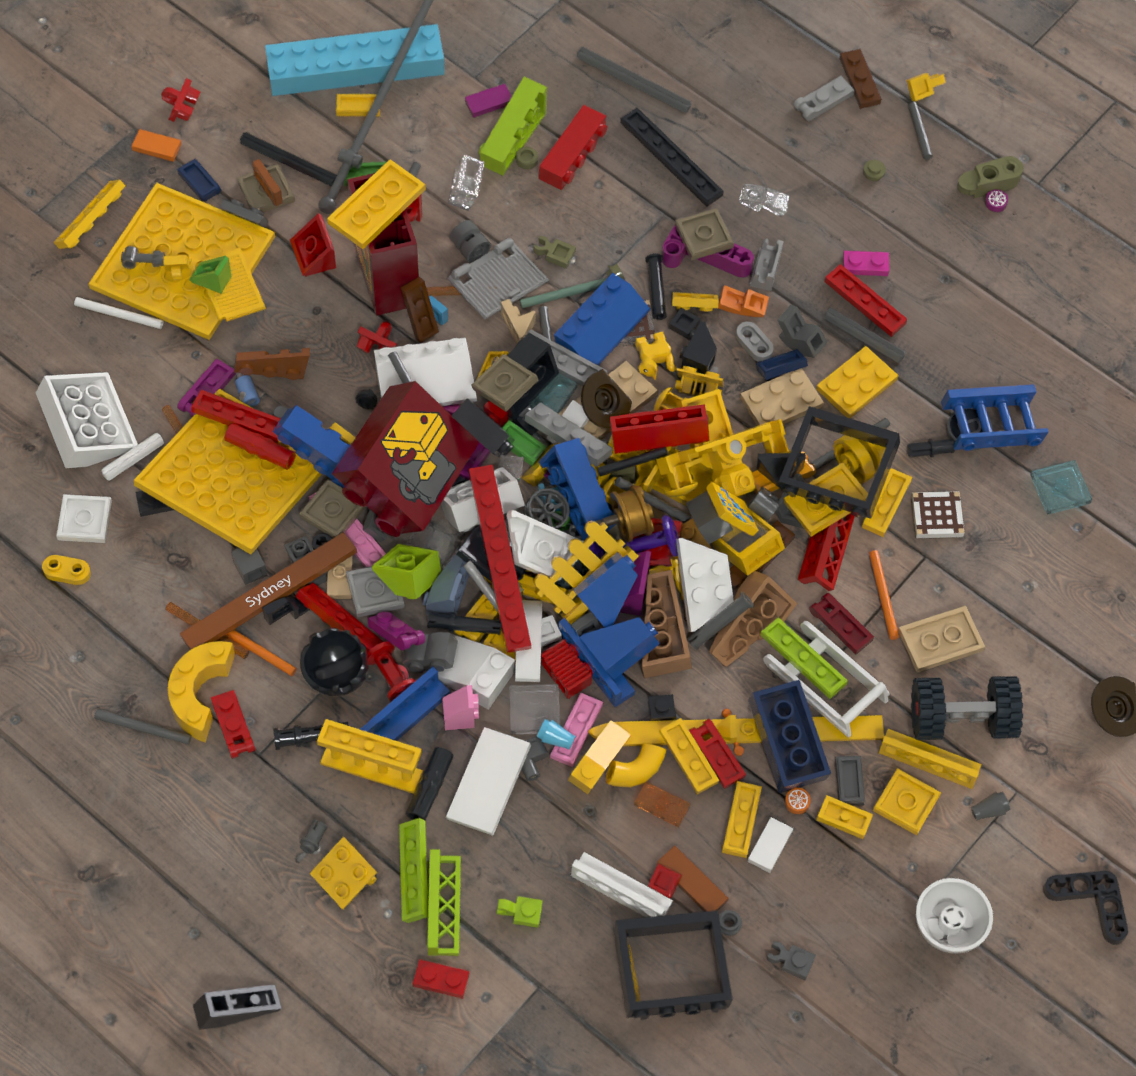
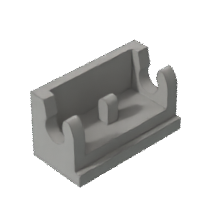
[749,239,784,291]

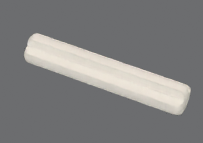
[101,433,164,481]

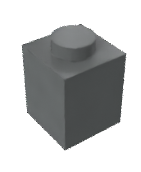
[231,547,267,585]

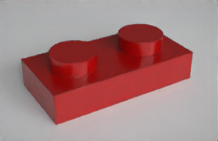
[413,959,470,999]

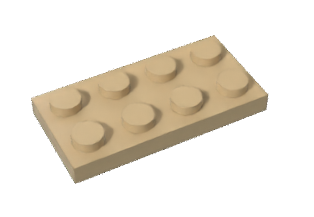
[558,361,658,440]

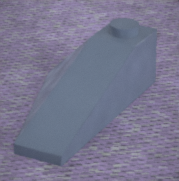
[423,527,477,616]

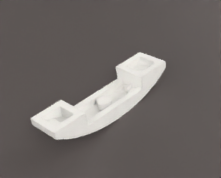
[515,600,542,682]

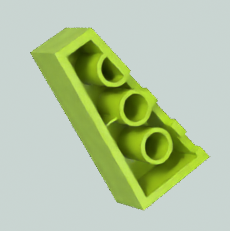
[478,77,547,176]

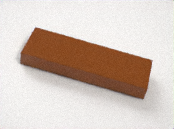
[656,846,729,912]

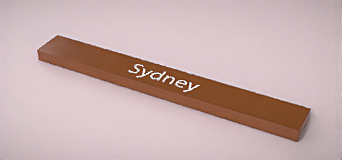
[179,532,358,650]

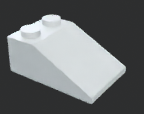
[438,635,515,710]

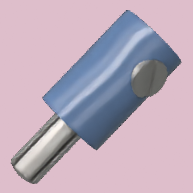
[235,373,260,407]

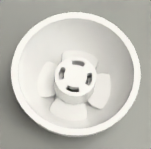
[916,878,993,953]

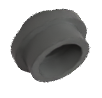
[718,910,742,936]

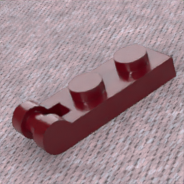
[809,593,874,655]

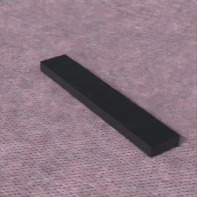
[620,108,724,207]

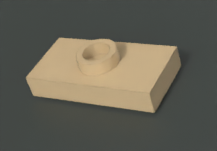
[327,556,353,599]

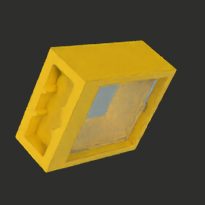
[712,508,785,576]

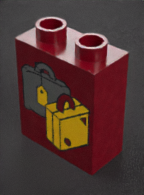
[332,381,480,537]

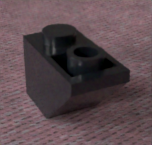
[679,321,717,374]

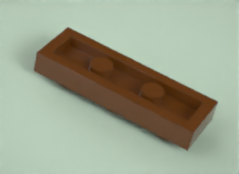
[839,49,882,109]
[401,277,439,343]

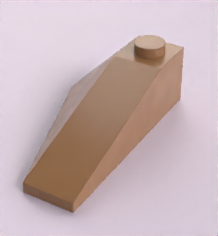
[709,571,797,667]

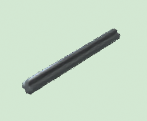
[577,47,692,113]

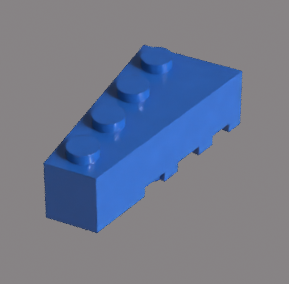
[539,438,616,540]

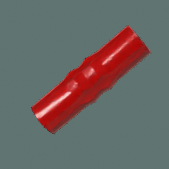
[224,423,296,470]

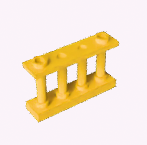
[317,719,423,794]

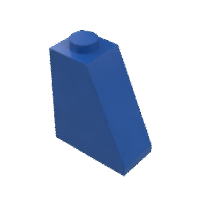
[573,552,638,628]
[580,617,660,680]

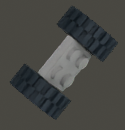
[911,676,1023,740]

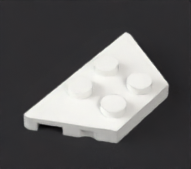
[507,510,584,581]
[676,538,734,632]

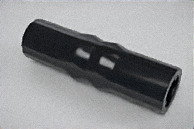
[406,747,454,821]

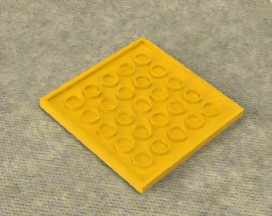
[89,183,275,340]
[134,389,322,555]

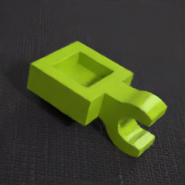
[497,896,543,928]

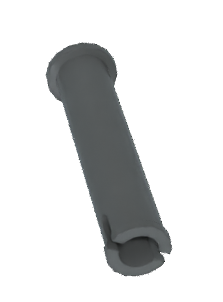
[687,592,754,650]

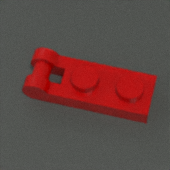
[210,690,256,759]
[689,719,746,789]

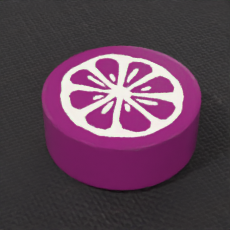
[985,189,1008,212]

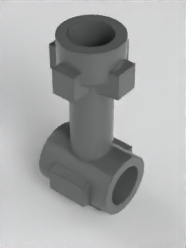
[121,246,165,269]

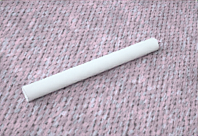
[74,297,164,329]

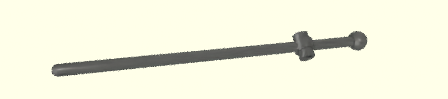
[318,0,434,214]

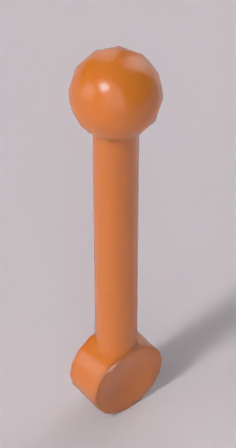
[722,709,744,756]

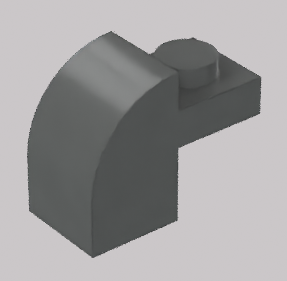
[777,305,827,358]

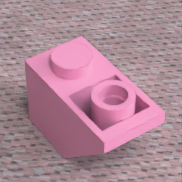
[443,685,479,730]

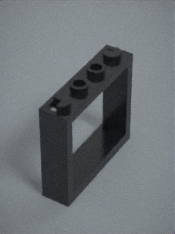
[779,406,900,518]
[613,910,733,1020]

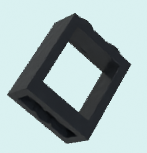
[452,398,515,457]

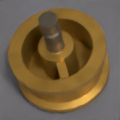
[595,485,654,543]

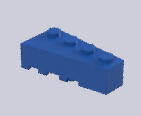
[272,405,350,488]

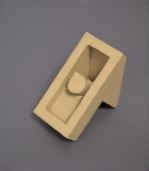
[501,299,536,344]

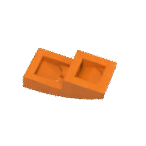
[718,285,769,317]

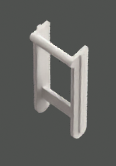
[763,621,890,738]

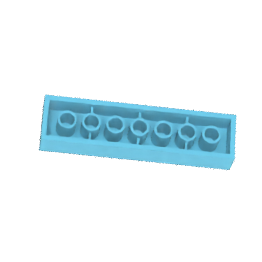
[265,24,445,96]

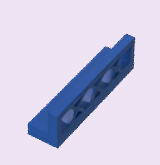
[559,618,635,707]
[360,667,450,741]

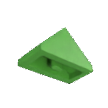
[189,256,232,294]

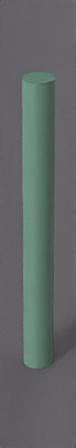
[520,278,607,309]

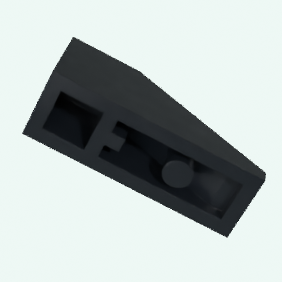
[193,985,282,1030]

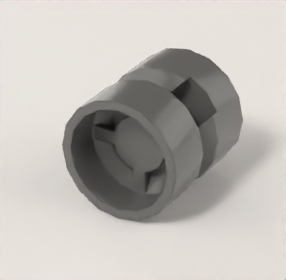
[449,220,491,263]

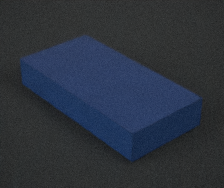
[177,158,221,202]
[756,349,808,380]

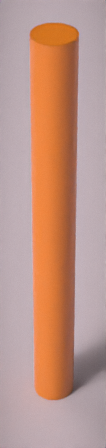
[869,550,899,640]
[225,630,297,676]

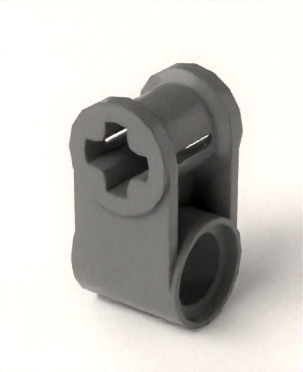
[748,487,780,521]

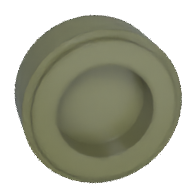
[516,147,538,169]

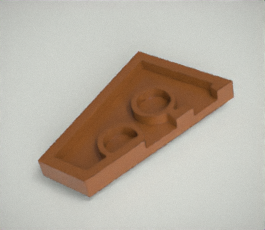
[234,348,310,380]

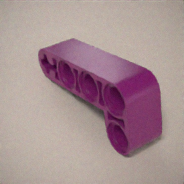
[662,225,754,278]

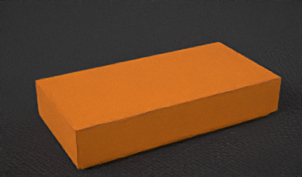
[131,129,182,162]

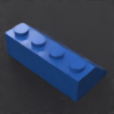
[554,273,650,366]

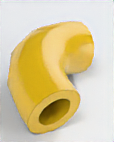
[606,743,667,788]

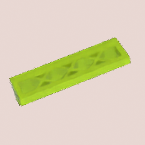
[428,849,461,956]

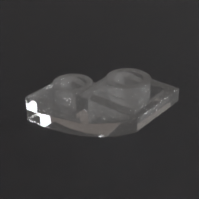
[739,184,790,217]

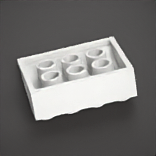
[374,338,477,406]
[36,372,138,468]

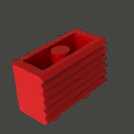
[541,639,593,699]

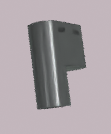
[522,736,549,782]

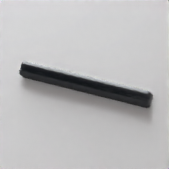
[240,132,337,187]

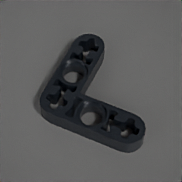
[1043,871,1128,945]

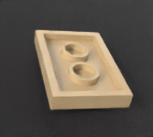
[740,368,824,426]
[898,606,985,673]

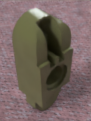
[957,156,1024,198]

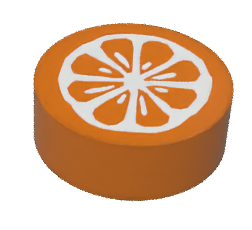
[785,788,811,814]

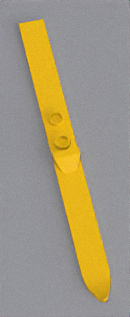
[588,715,884,746]

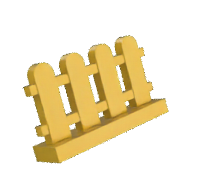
[534,521,639,625]

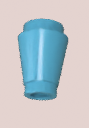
[537,719,576,750]

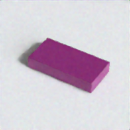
[465,84,512,118]

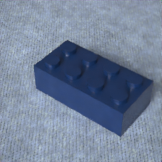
[748,680,831,793]

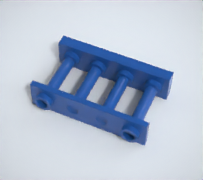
[941,384,1049,451]

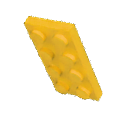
[327,159,426,249]

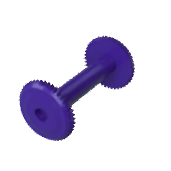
[589,515,679,559]

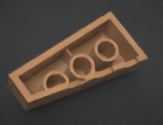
[642,570,692,679]

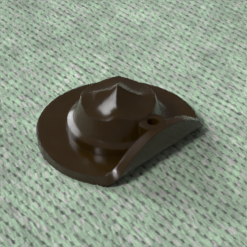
[581,369,632,428]
[1091,676,1136,737]

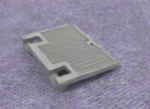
[447,238,549,320]

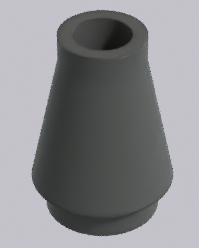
[971,791,1010,821]

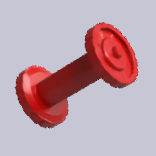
[367,641,416,702]

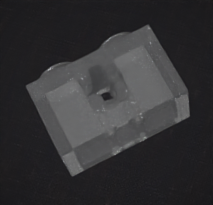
[448,155,485,211]

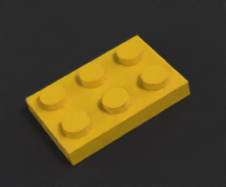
[816,346,899,418]
[784,463,868,537]

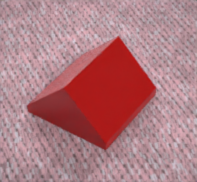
[290,213,336,276]

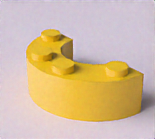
[168,641,235,743]

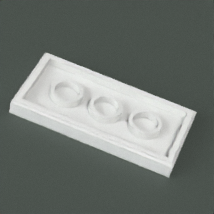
[446,727,531,836]

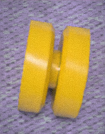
[833,435,886,484]

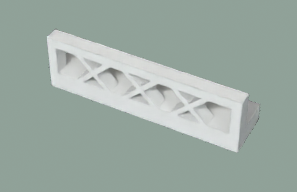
[571,852,673,917]

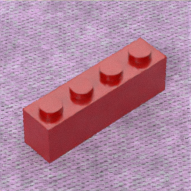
[539,105,608,191]
[610,404,710,454]

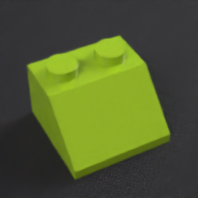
[372,544,441,599]

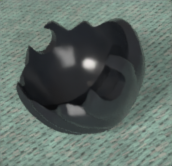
[300,628,369,696]

